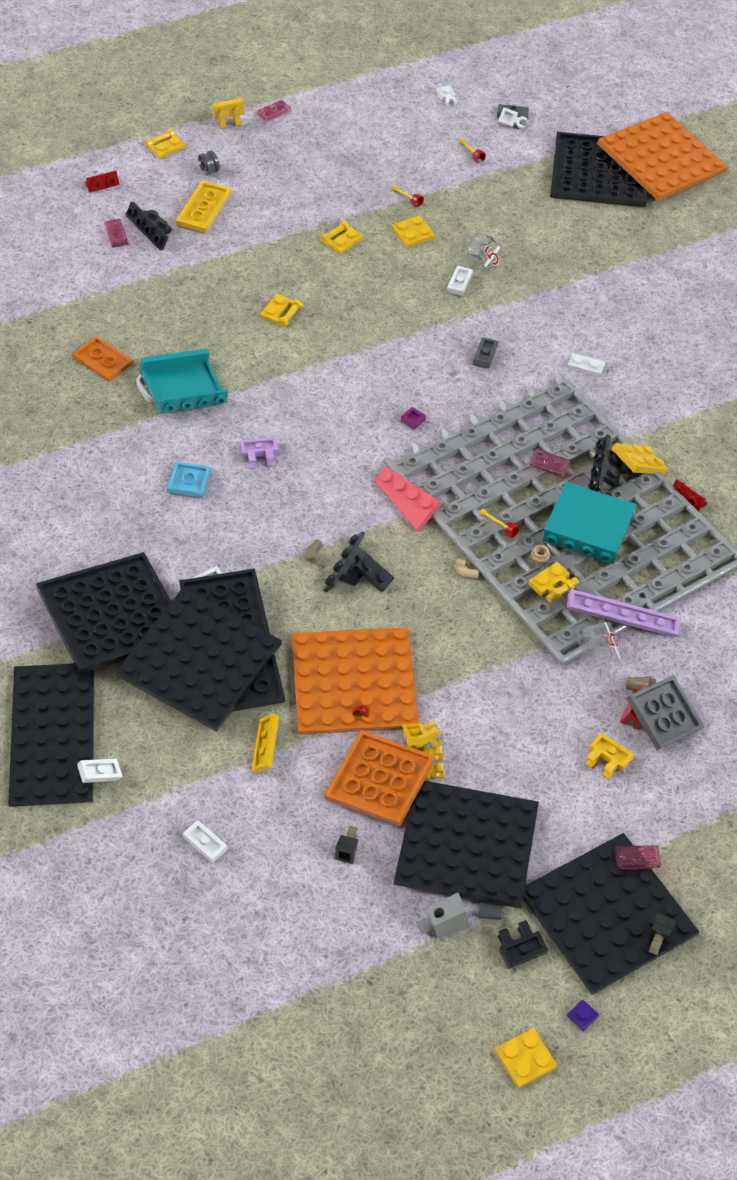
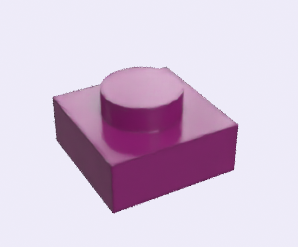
[401,407,426,430]

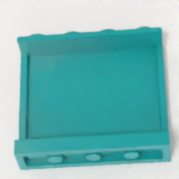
[139,348,228,414]
[543,482,637,564]

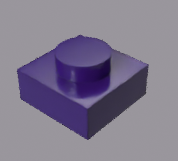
[567,999,599,1032]

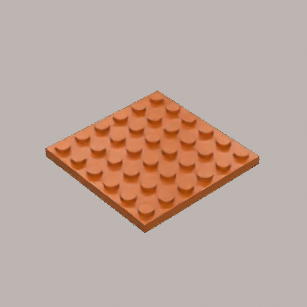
[597,112,728,201]
[292,627,419,735]

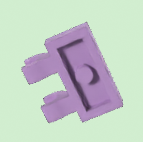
[240,437,278,469]

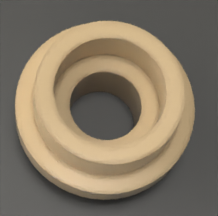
[531,545,550,563]

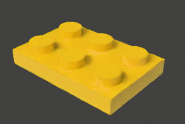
[611,443,669,475]

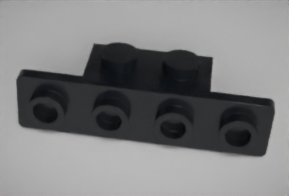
[125,202,172,250]
[588,434,622,492]
[323,531,373,592]

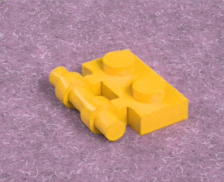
[528,562,579,603]

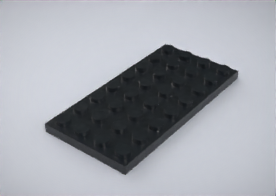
[179,568,285,712]
[8,663,95,807]

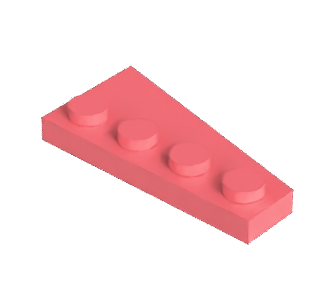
[375,467,441,532]

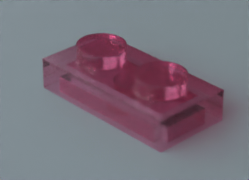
[257,100,291,122]
[104,219,128,248]
[529,449,571,477]
[615,845,661,869]

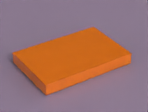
[72,336,134,382]

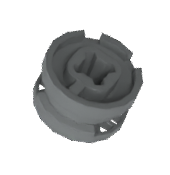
[198,150,220,176]

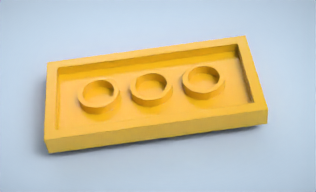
[176,181,231,233]

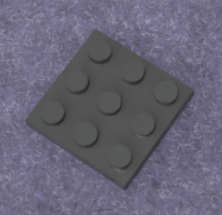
[626,675,705,751]

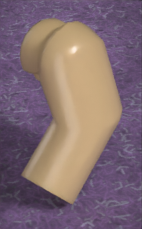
[454,558,479,579]

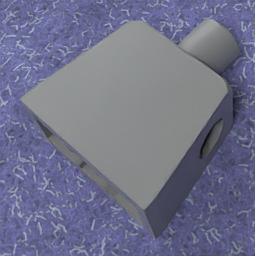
[417,893,470,938]

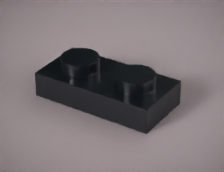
[354,553,395,592]

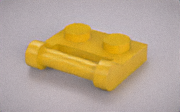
[144,128,186,159]
[320,220,364,254]
[260,294,303,328]

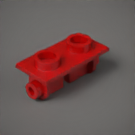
[85,170,120,193]
[673,479,708,512]

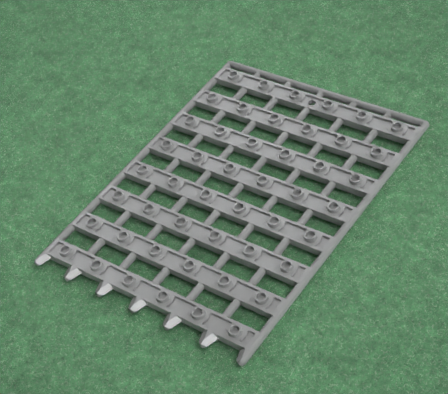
[383,373,737,664]

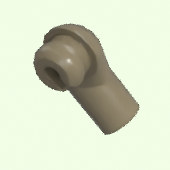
[305,539,323,564]

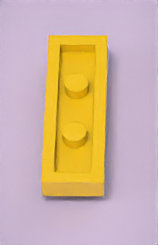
[251,713,279,774]

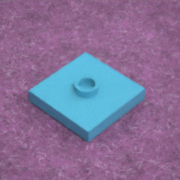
[167,461,212,498]

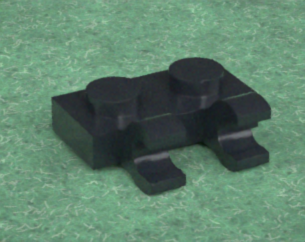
[497,920,548,969]

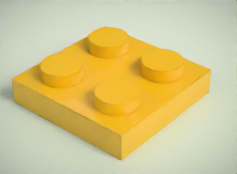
[391,215,435,248]
[495,1028,558,1089]

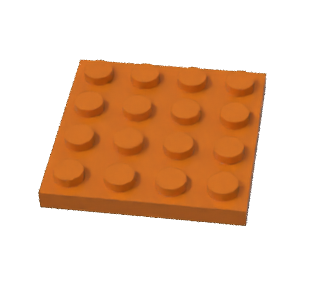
[324,730,435,827]

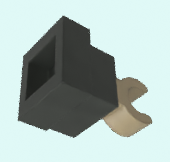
[335,826,358,864]
[649,913,676,955]

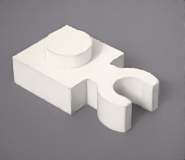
[436,85,457,107]
[498,108,527,129]

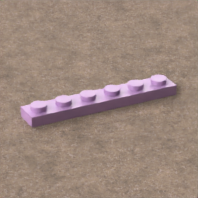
[567,589,680,637]

